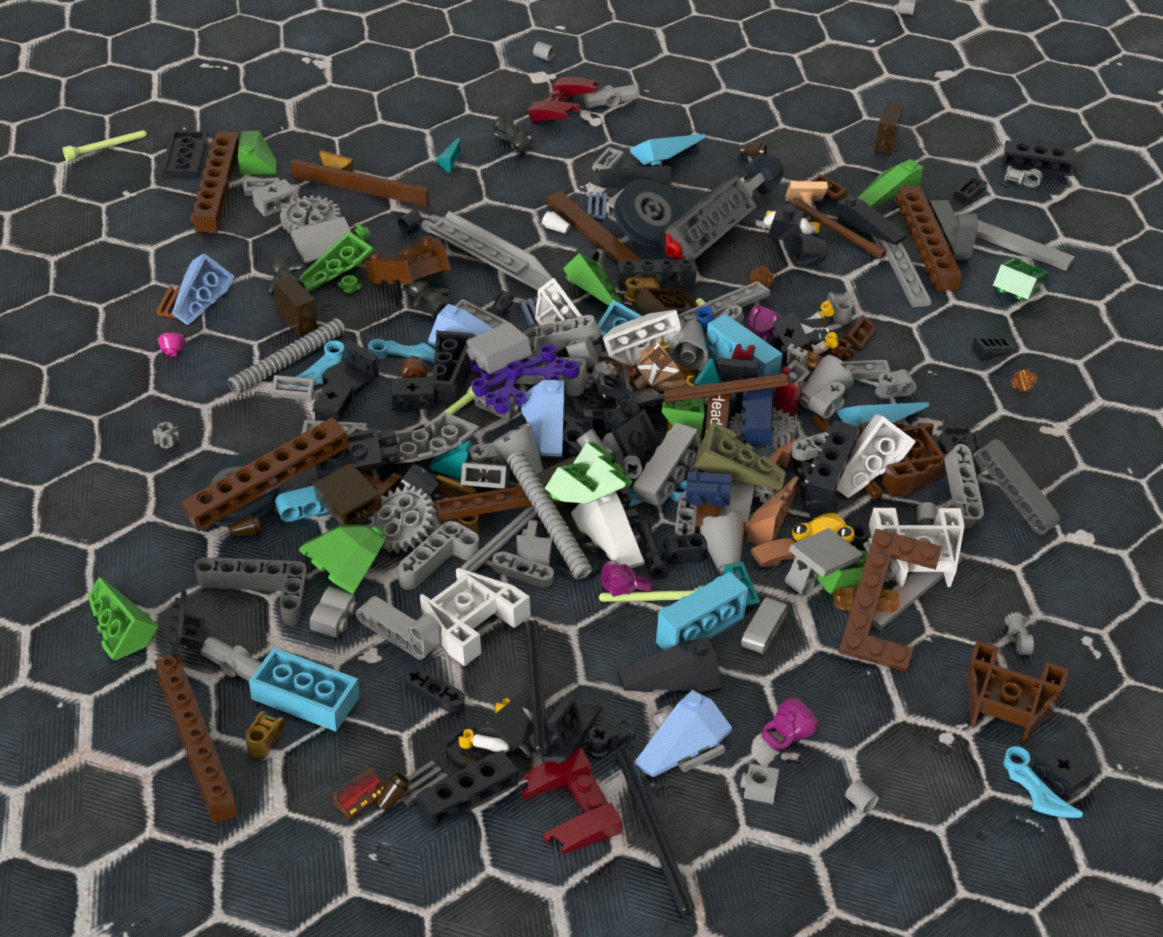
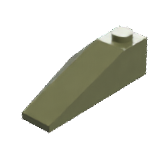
[694,421,786,490]

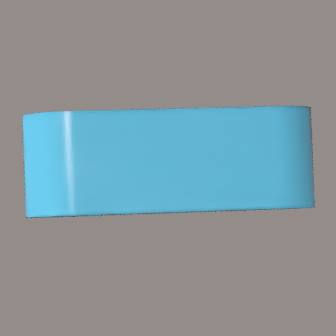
[275,486,328,522]

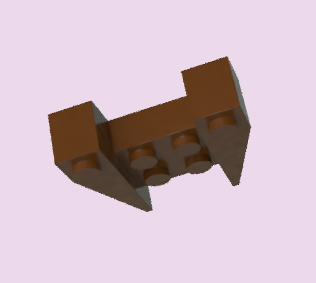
[364,235,451,284]
[858,421,947,498]
[966,640,1069,744]

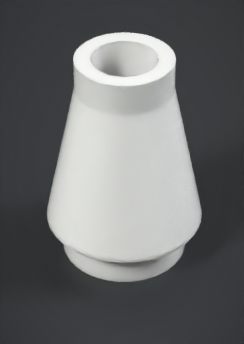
[542,211,571,234]

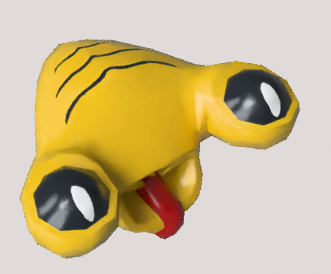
[792,513,854,544]

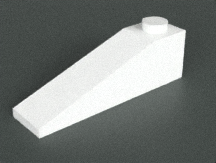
[837,414,916,498]
[571,492,644,568]

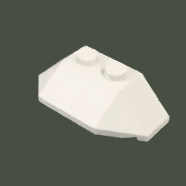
[535,278,582,326]
[603,310,681,366]

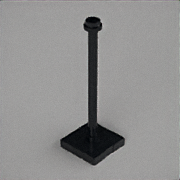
[697,358,763,472]

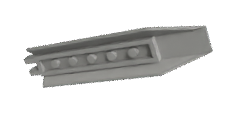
[421,211,553,290]

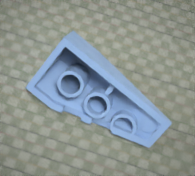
[634,690,732,777]

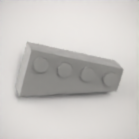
[633,423,702,507]

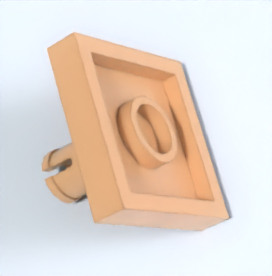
[785,181,828,207]

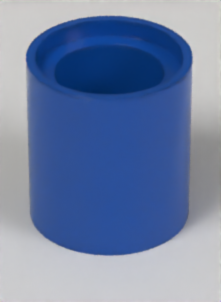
[695,306,715,332]

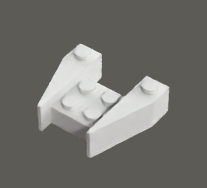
[869,508,964,587]
[420,568,531,666]

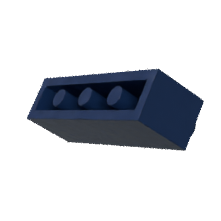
[741,378,774,446]

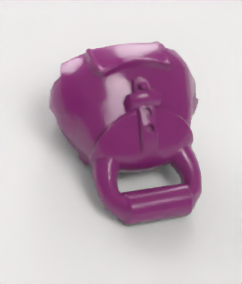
[746,305,782,342]
[601,561,653,597]
[761,697,818,751]

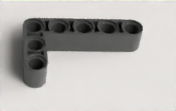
[928,200,978,261]
[972,439,1060,535]
[195,558,308,626]

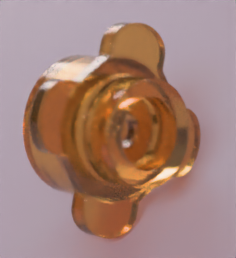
[677,365,696,380]

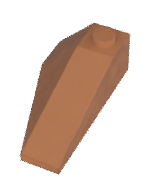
[744,476,799,545]

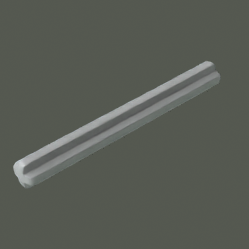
[460,506,538,573]

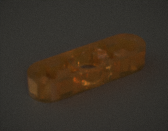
[833,588,900,612]

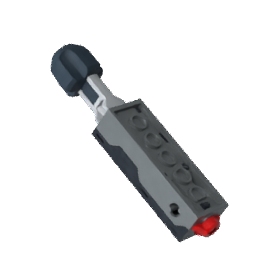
[655,154,784,260]

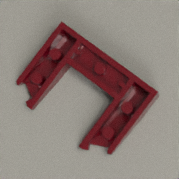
[527,77,599,122]
[731,344,802,421]
[522,746,622,854]

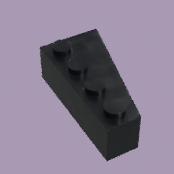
[433,330,475,403]

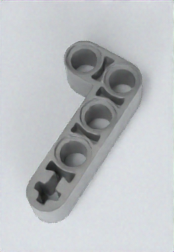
[523,315,601,357]
[515,357,588,396]
[943,444,984,528]
[398,521,479,590]
[356,596,440,660]

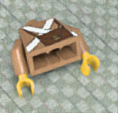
[633,339,694,392]

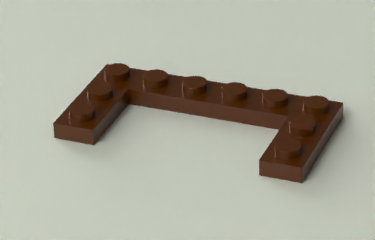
[839,529,942,672]

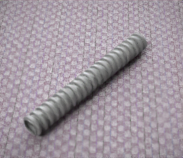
[228,318,345,394]
[507,451,592,579]

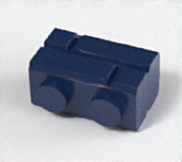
[686,472,732,507]

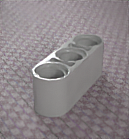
[741,597,788,654]

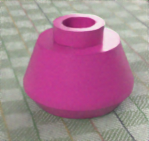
[157,333,186,356]

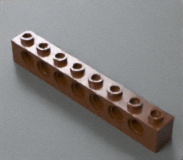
[191,131,239,232]
[895,186,962,291]
[181,417,349,532]
[154,653,237,824]

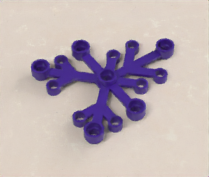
[470,345,580,414]

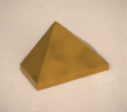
[319,150,354,172]
[436,475,476,498]

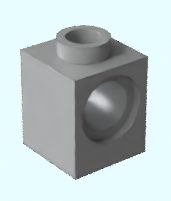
[740,764,779,804]

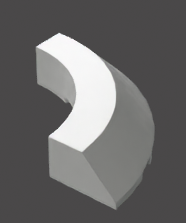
[347,411,479,464]

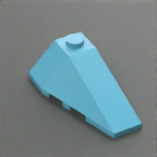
[630,134,706,167]
[837,402,929,427]

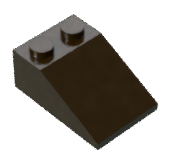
[632,287,699,316]

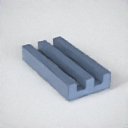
[587,192,607,220]
[520,297,540,328]

